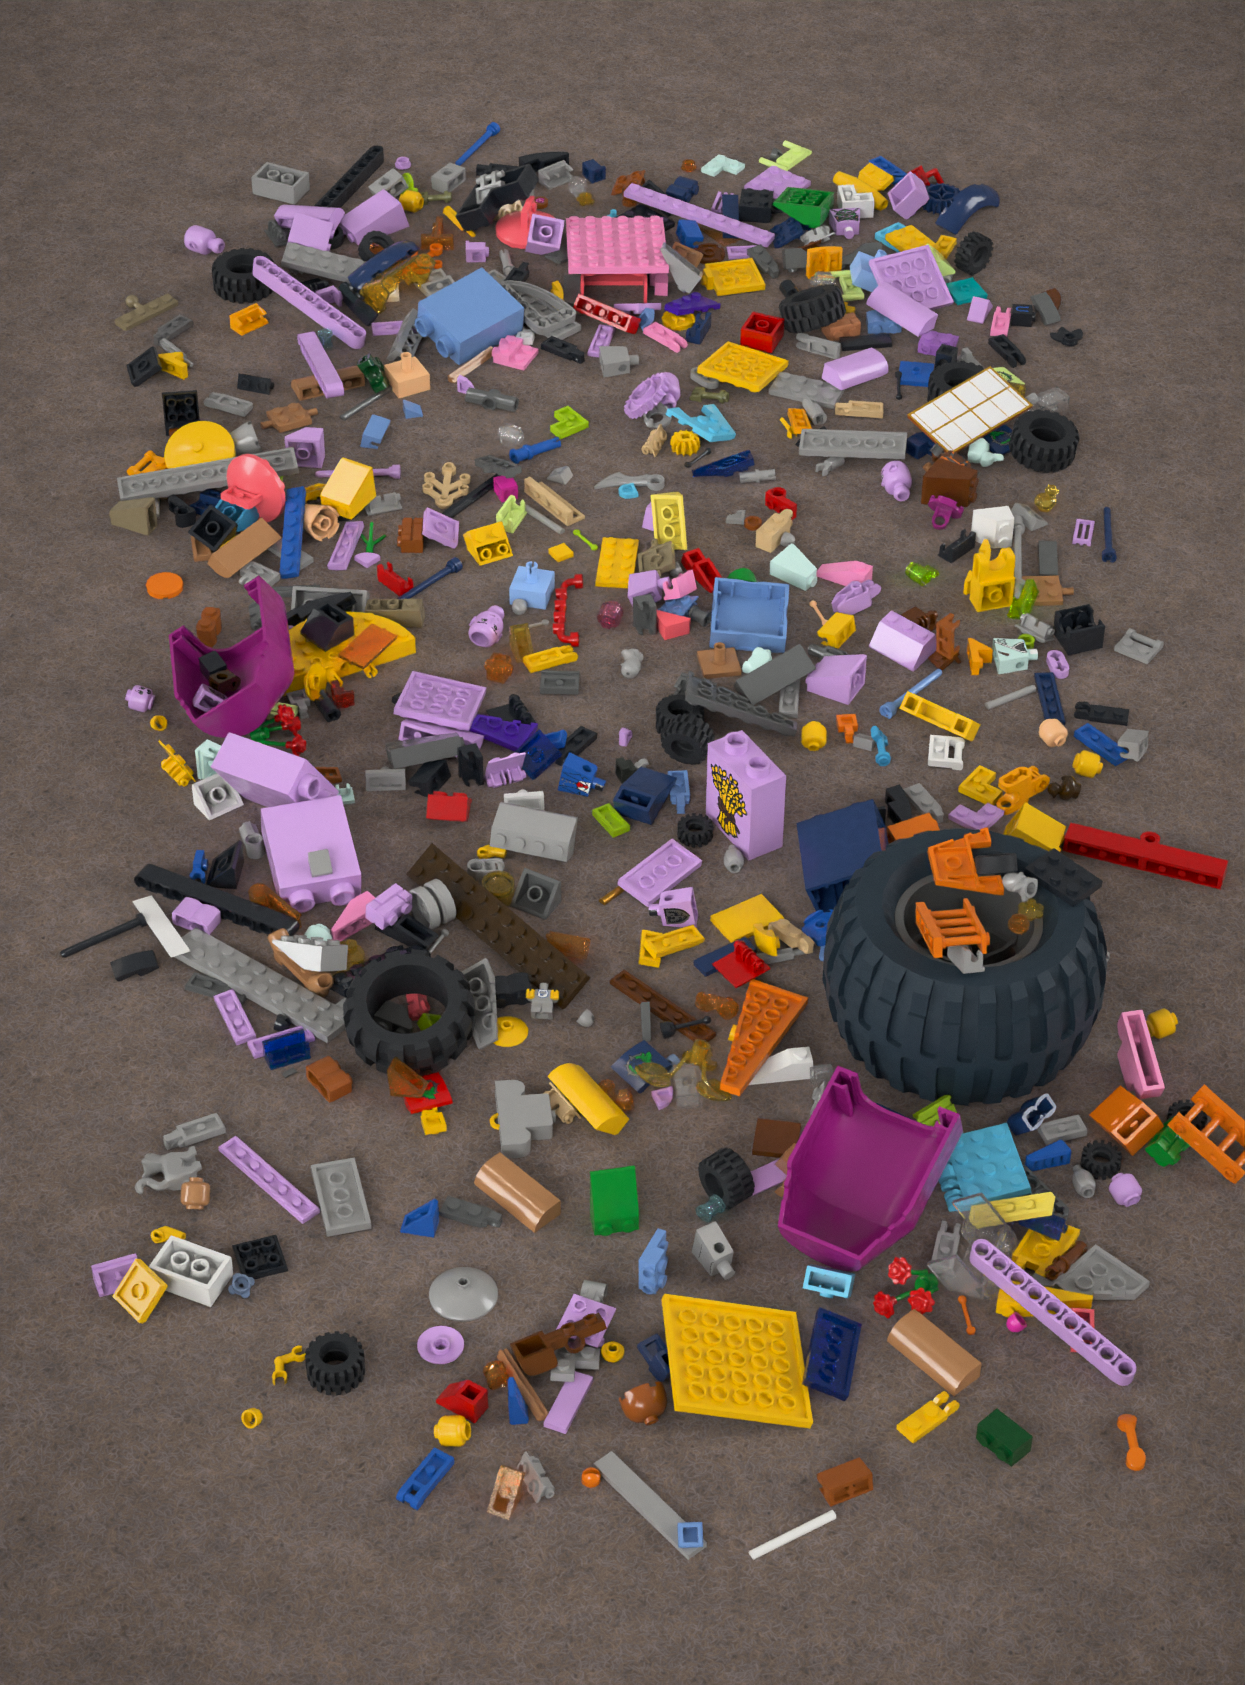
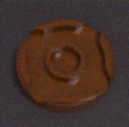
[694,243,725,264]

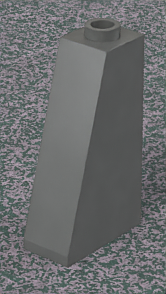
[385,732,465,769]

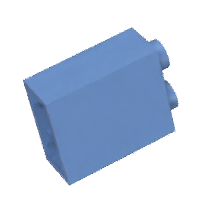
[415,268,524,365]

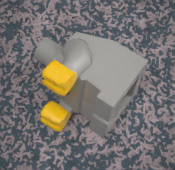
[526,983,559,1019]

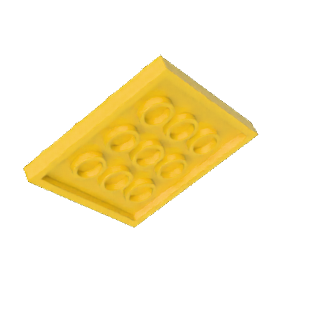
[697,341,789,392]

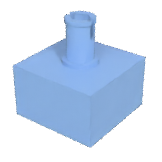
[850,249,887,292]
[509,561,555,610]

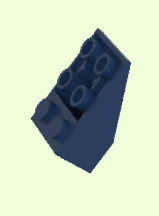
[613,767,677,825]

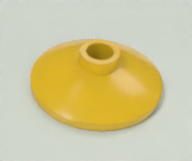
[304,663,326,701]
[493,1016,528,1047]

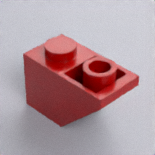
[436,1380,488,1423]

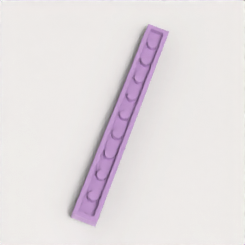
[624,183,775,247]

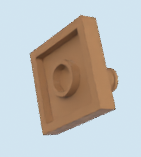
[697,642,741,679]

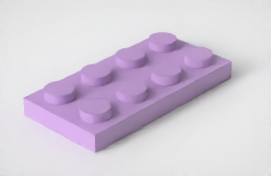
[618,839,702,907]

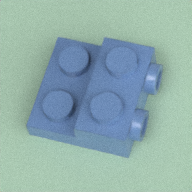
[639,1228,668,1294]

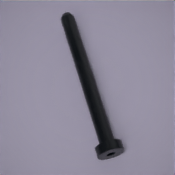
[60,913,147,958]

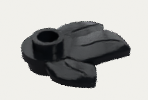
[1050,327,1083,346]

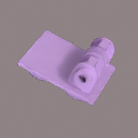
[484,752,526,788]
[556,1294,616,1348]

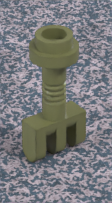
[419,190,452,205]
[689,387,729,404]

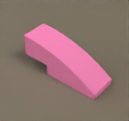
[649,273,668,296]

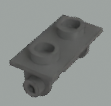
[248,602,262,631]

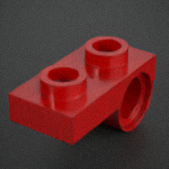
[765,487,797,520]

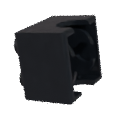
[1053,604,1105,655]

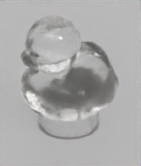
[568,176,587,197]

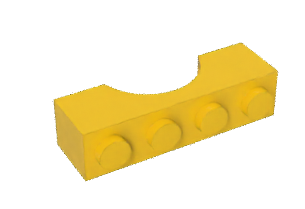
[899,691,981,742]

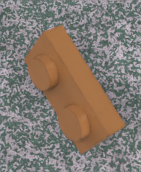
[672,242,703,268]

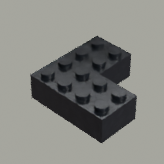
[455,164,539,232]

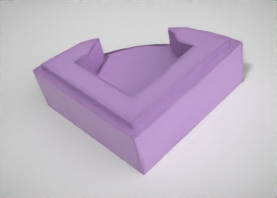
[457,375,474,394]
[354,552,380,568]
[619,728,633,747]
[651,1086,673,1110]

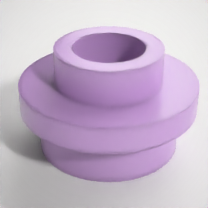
[395,157,411,170]

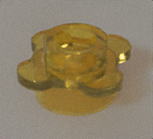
[576,192,595,206]

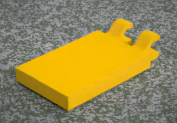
[1011,1216,1080,1278]

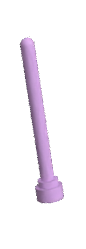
[315,465,401,479]

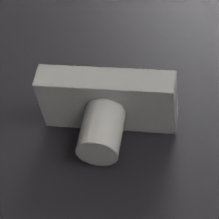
[365,766,406,791]

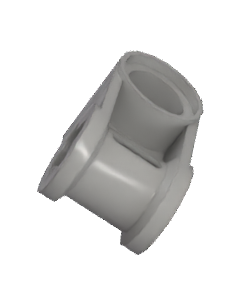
[467,858,506,884]

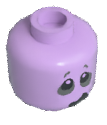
[125,685,155,712]

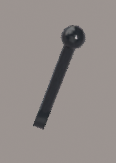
[895,371,902,400]
[684,448,712,468]

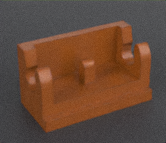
[936,613,960,660]
[817,1457,873,1507]

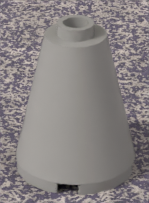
[229,421,262,457]

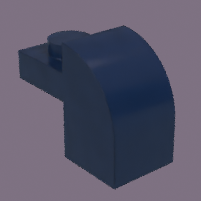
[906,432,945,459]
[637,1333,671,1382]

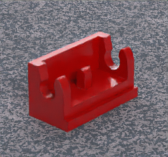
[377,562,414,597]

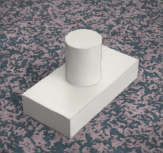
[504,789,544,810]

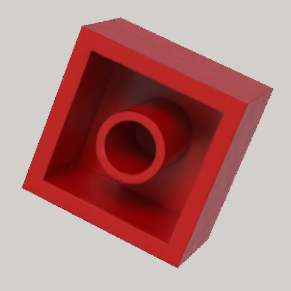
[740,312,784,353]

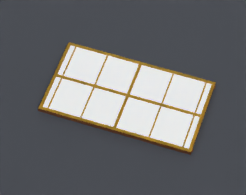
[907,366,1033,453]

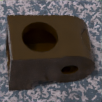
[209,670,241,695]

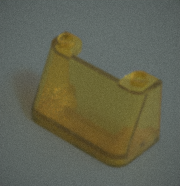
[360,253,436,314]

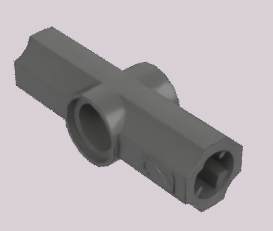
[465,387,519,412]

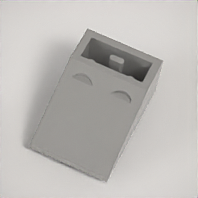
[272,935,348,972]

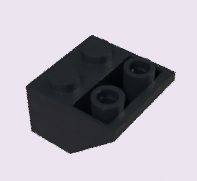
[300,600,354,652]

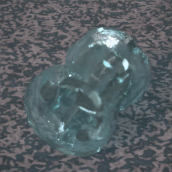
[317,329,333,350]
[695,1194,725,1223]

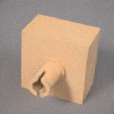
[384,352,430,398]

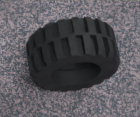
[212,248,275,304]
[779,284,846,333]
[927,361,984,402]
[1009,409,1080,473]

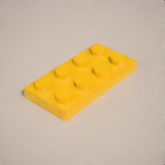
[595,537,639,588]

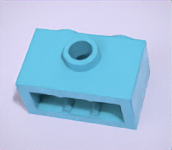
[803,1264,855,1298]

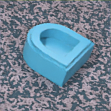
[618,483,638,499]

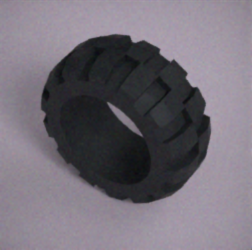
[343,949,476,1078]

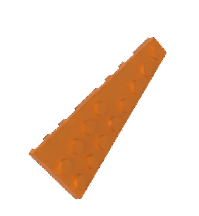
[720,979,808,1096]

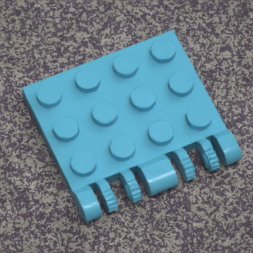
[939,1123,1031,1212]

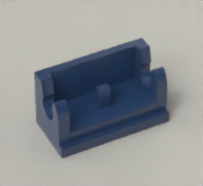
[685,312,711,345]

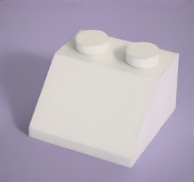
[971,506,1014,548]

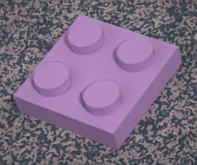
[422,507,459,549]

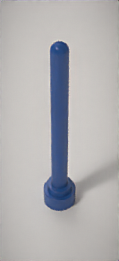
[455,122,500,166]

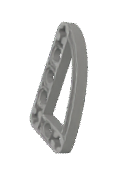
[498,280,576,335]

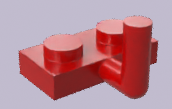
[907,165,944,186]

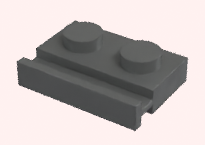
[540,670,580,695]

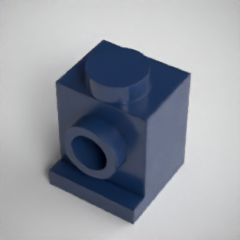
[582,159,606,183]

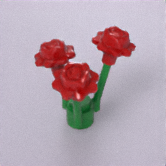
[250,704,307,756]
[873,1257,939,1319]

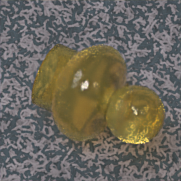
[1034,485,1059,512]

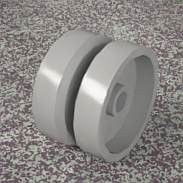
[409,879,456,930]

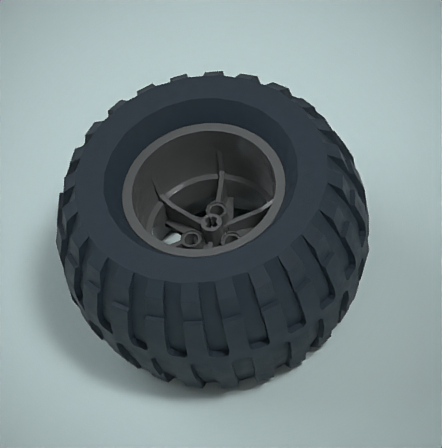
[822,828,1107,1106]

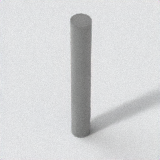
[525,505,565,534]
[985,685,1036,710]

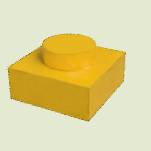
[701,268,714,290]

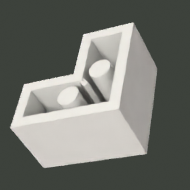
[837,185,874,218]

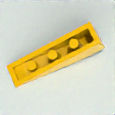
[996,1281,1093,1317]

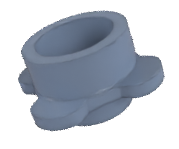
[228,1273,255,1298]

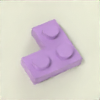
[614,303,661,314]
[948,802,1004,830]

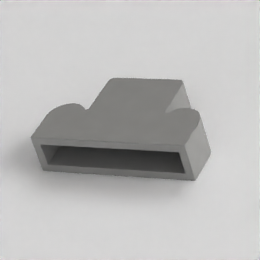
[495,1080,556,1159]

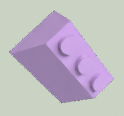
[869,610,936,671]

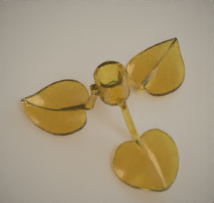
[635,1039,732,1101]

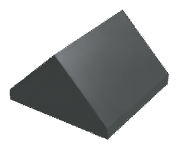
[510,867,561,920]

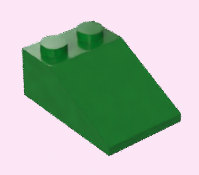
[590,1166,639,1236]

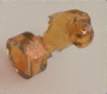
[695,992,739,1020]
[598,1079,634,1111]

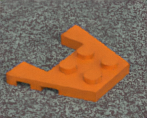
[928,827,1004,896]

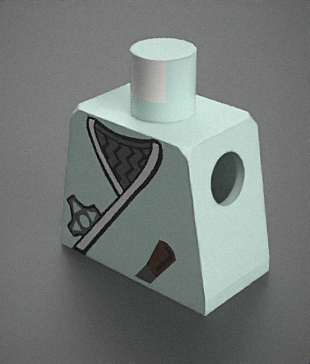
[992,638,1038,674]

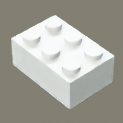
[149,1235,233,1307]

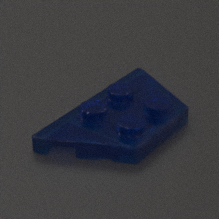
[692,450,755,477]

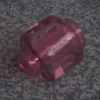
[597,601,624,629]

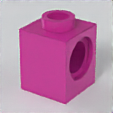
[494,476,518,503]

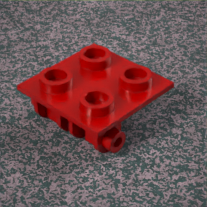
[712,940,770,988]

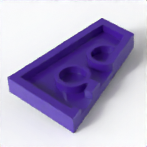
[664,292,721,316]
[469,714,538,753]

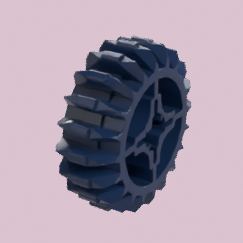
[921,183,961,215]

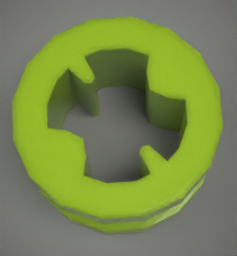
[1018,634,1035,649]

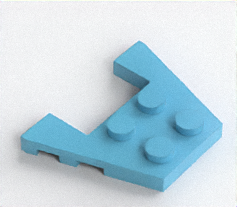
[666,404,736,442]

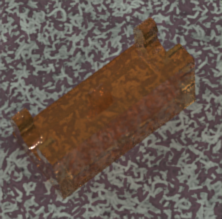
[546,931,591,959]

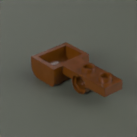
[510,1312,607,1376]

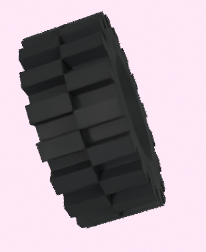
[954,231,994,276]

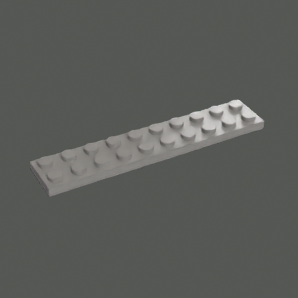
[117,447,299,501]
[175,927,346,1043]

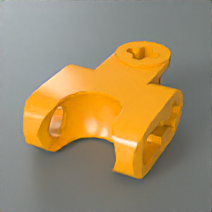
[996,766,1050,815]

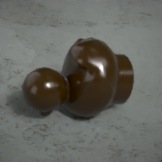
[1047,775,1081,800]

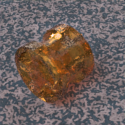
[483,1360,510,1390]

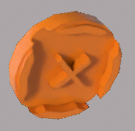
[146,572,183,599]

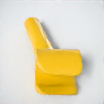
[780,417,797,439]

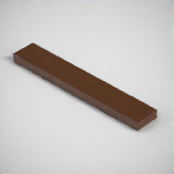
[610,970,716,1047]

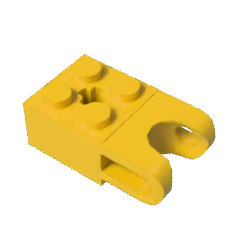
[970,547,1015,612]

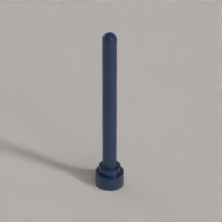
[1102,507,1117,562]
[397,557,463,599]

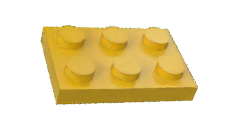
[885,225,941,252]

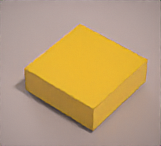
[548,543,574,562]

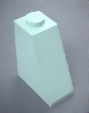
[770,543,817,591]

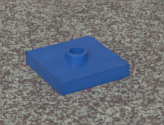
[899,361,934,387]

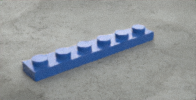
[279,486,306,579]

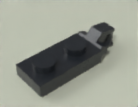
[476,163,520,176]
[504,262,530,293]
[541,336,585,364]
[555,726,597,766]

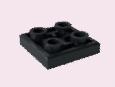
[232,1235,288,1280]

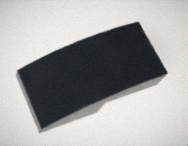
[110,950,159,982]

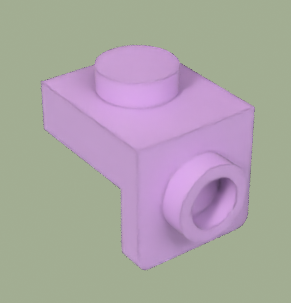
[316,286,343,307]

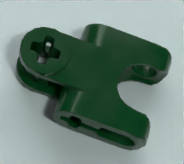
[357,353,389,394]

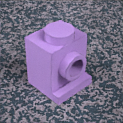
[466,241,489,262]

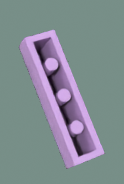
[274,205,345,230]
[866,282,938,337]
[822,347,888,390]
[398,718,484,757]

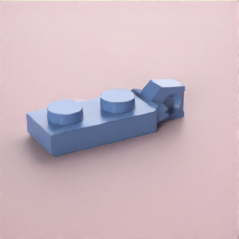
[667,770,690,814]

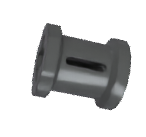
[688,605,712,627]

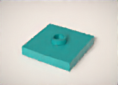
[946,277,988,305]

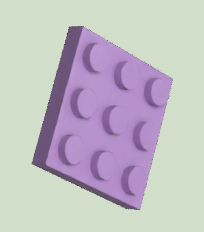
[744,166,811,200]

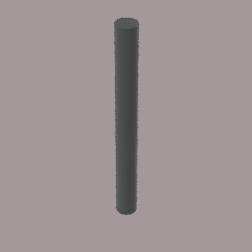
[340,385,392,421]

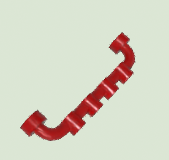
[553,574,583,647]

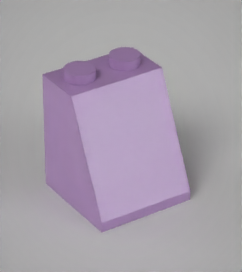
[286,212,335,251]
[806,654,867,705]

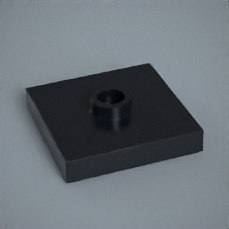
[126,346,162,387]

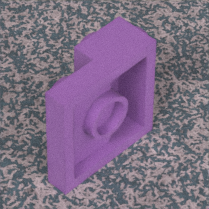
[917,331,959,356]

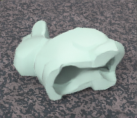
[967,438,1004,467]
[742,647,772,674]

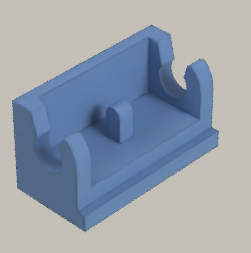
[360,414,391,449]

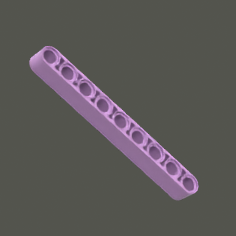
[252,256,366,349]
[297,331,344,399]
[969,1239,1136,1386]

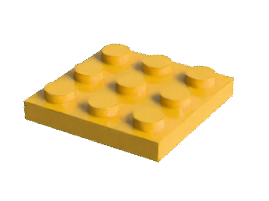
[705,258,765,296]

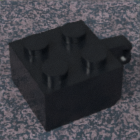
[739,188,784,223]

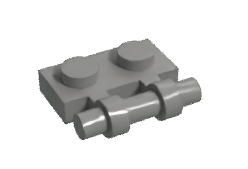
[476,170,505,205]

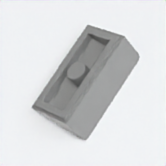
[1011,503,1048,531]

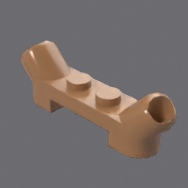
[267,928,333,997]

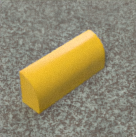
[547,1063,629,1135]

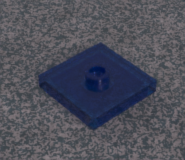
[514,729,562,780]

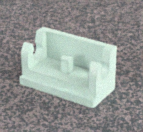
[195,739,221,780]

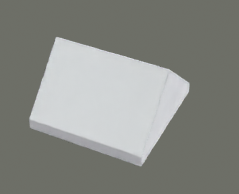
[192,773,244,820]

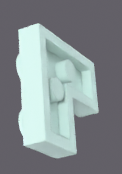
[701,155,745,177]

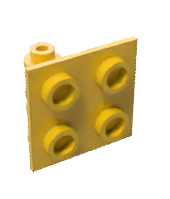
[158,740,196,786]

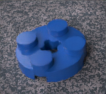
[802,909,833,947]

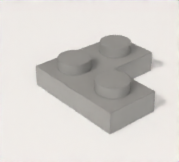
[550,1347,600,1382]

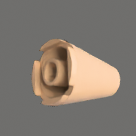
[303,504,339,541]

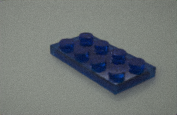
[802,1307,862,1401]

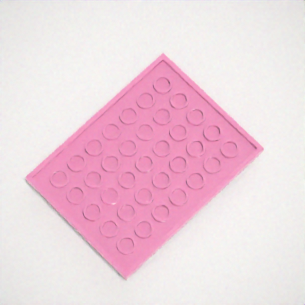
[566,216,669,274]

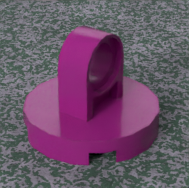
[928,495,964,530]

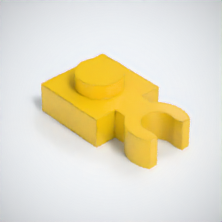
[420,1107,447,1135]

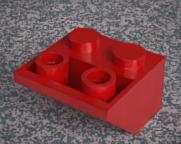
[426,791,472,822]

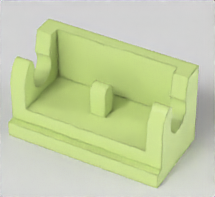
[496,495,527,533]

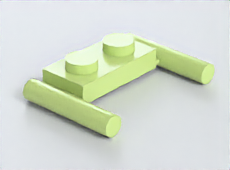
[759,140,812,171]
[822,270,864,301]

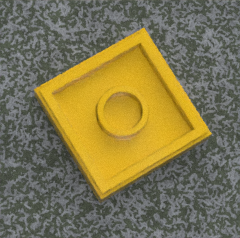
[113,1259,168,1324]

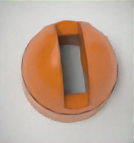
[581,1467,601,1488]

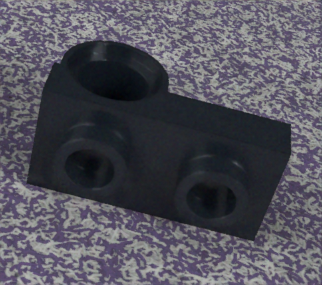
[168,494,197,528]

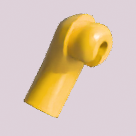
[477,845,507,859]
[151,1226,186,1243]

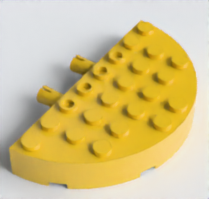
[282,612,416,697]

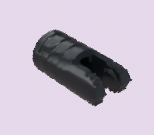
[779,279,800,297]
[314,689,341,722]

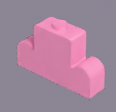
[1117,1010,1165,1099]

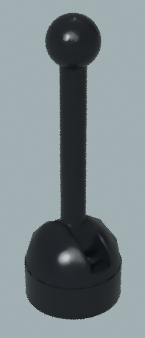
[660,1016,711,1039]

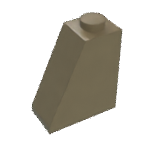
[109,497,158,536]

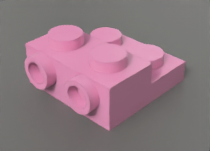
[492,335,538,370]

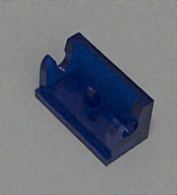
[262,1029,311,1070]

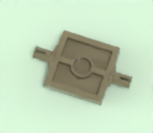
[638,538,676,578]

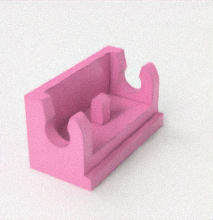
[663,570,697,600]

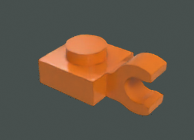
[836,714,858,743]

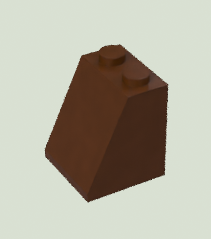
[921,458,979,507]

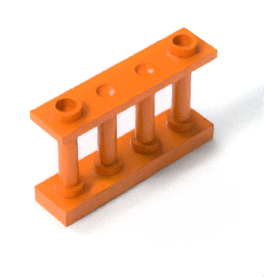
[916,898,990,958]
[1167,1084,1245,1184]

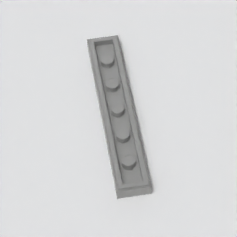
[593,1451,707,1560]

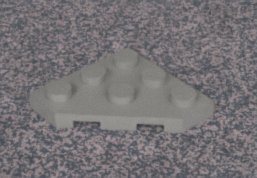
[1053,1244,1150,1300]

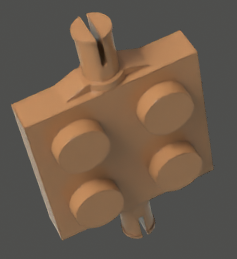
[260,403,318,433]
[1013,575,1074,606]

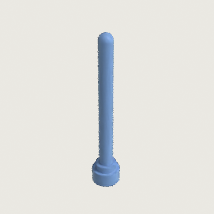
[880,669,942,719]

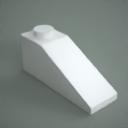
[749,1047,813,1085]

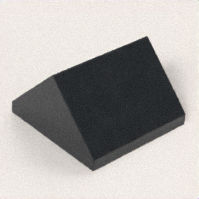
[188,504,238,552]
[206,840,244,889]

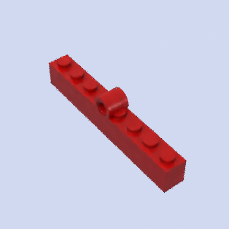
[1063,823,1228,890]

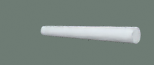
[749,1510,836,1560]

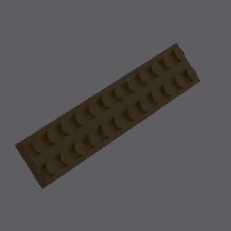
[406,843,590,1009]

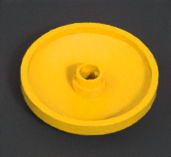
[164,421,236,469]

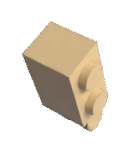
[756,509,793,553]

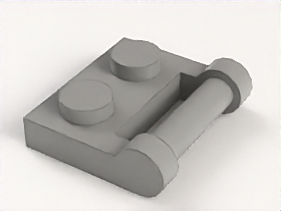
[1114,628,1164,664]

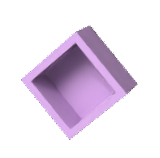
[888,171,930,219]

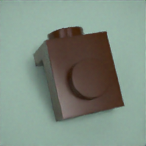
[928,651,961,670]

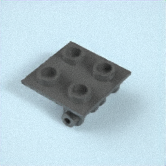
[264,220,291,247]

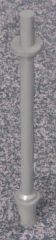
[1013,514,1026,599]

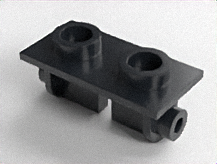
[237,373,274,395]

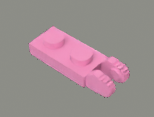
[990,306,1011,337]
[643,322,688,353]

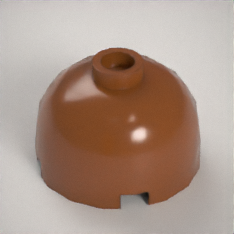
[619,1382,667,1426]

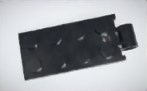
[330,945,431,998]

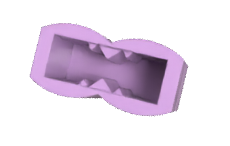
[172,897,221,935]

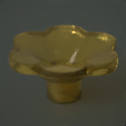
[1018,899,1044,921]

